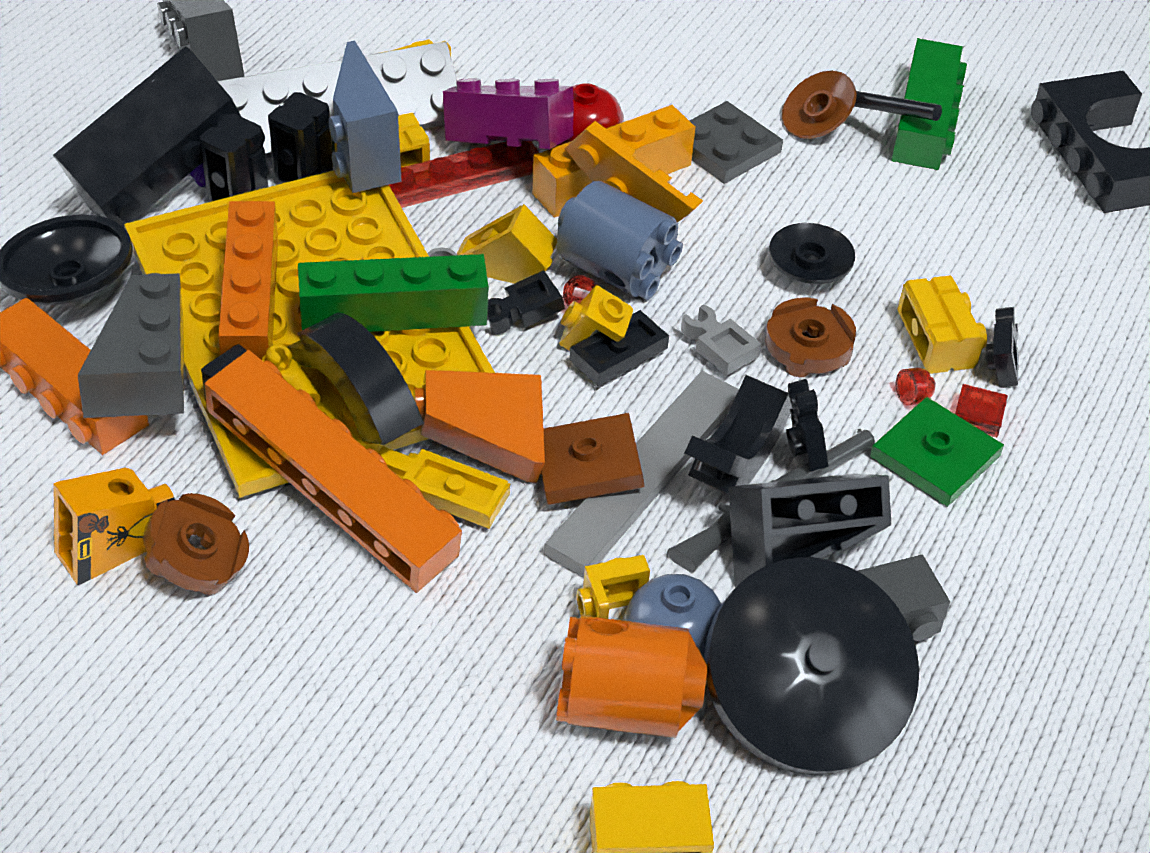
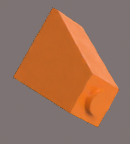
[413,370,545,483]

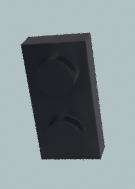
[569,310,669,386]

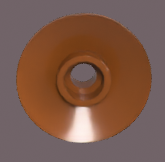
[782,70,857,139]

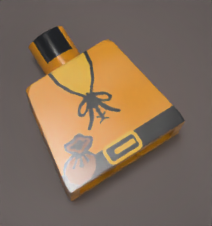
[53,467,175,585]

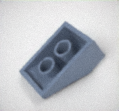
[329,40,402,193]

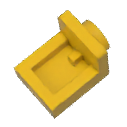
[559,285,633,351]
[576,555,650,619]

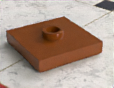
[542,413,645,505]

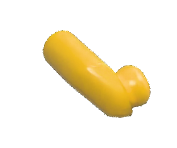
[262,344,321,405]

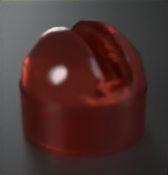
[563,275,598,307]
[895,367,936,405]

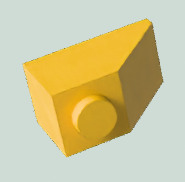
[457,204,558,283]

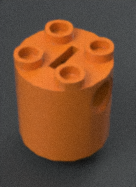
[556,615,707,738]

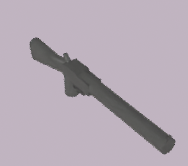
[667,428,875,572]

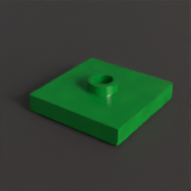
[870,397,1004,507]

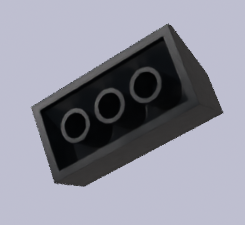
[53,46,241,228]

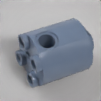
[557,181,683,300]

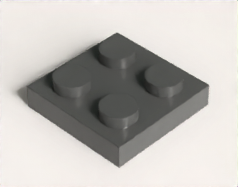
[689,101,783,184]

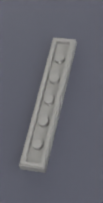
[544,370,739,577]

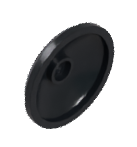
[0,214,133,305]

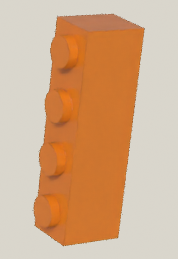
[218,201,278,360]
[0,298,149,455]

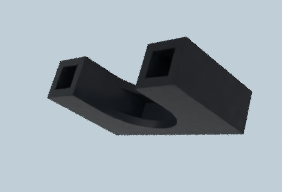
[1031,70,1150,213]

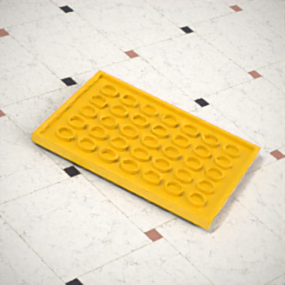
[124,170,495,498]

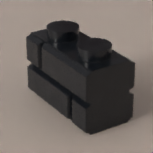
[268,92,333,185]
[199,113,269,202]

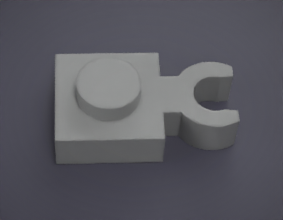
[681,304,761,376]

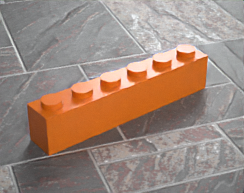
[204,350,462,593]

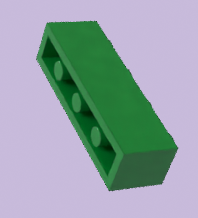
[891,38,967,170]
[298,254,489,332]

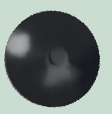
[704,557,919,775]

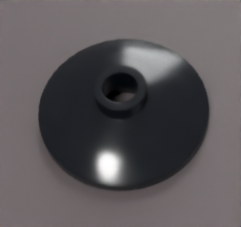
[769,223,855,284]

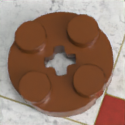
[765,297,856,377]
[143,493,249,595]

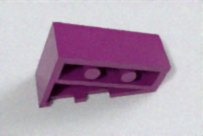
[443,78,574,149]

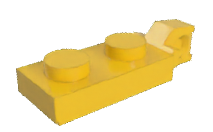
[378,446,511,529]

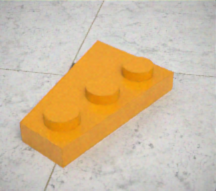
[564,121,703,222]

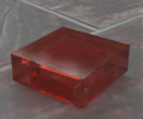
[955,384,1008,438]

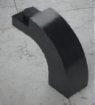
[287,312,424,445]
[684,375,792,494]

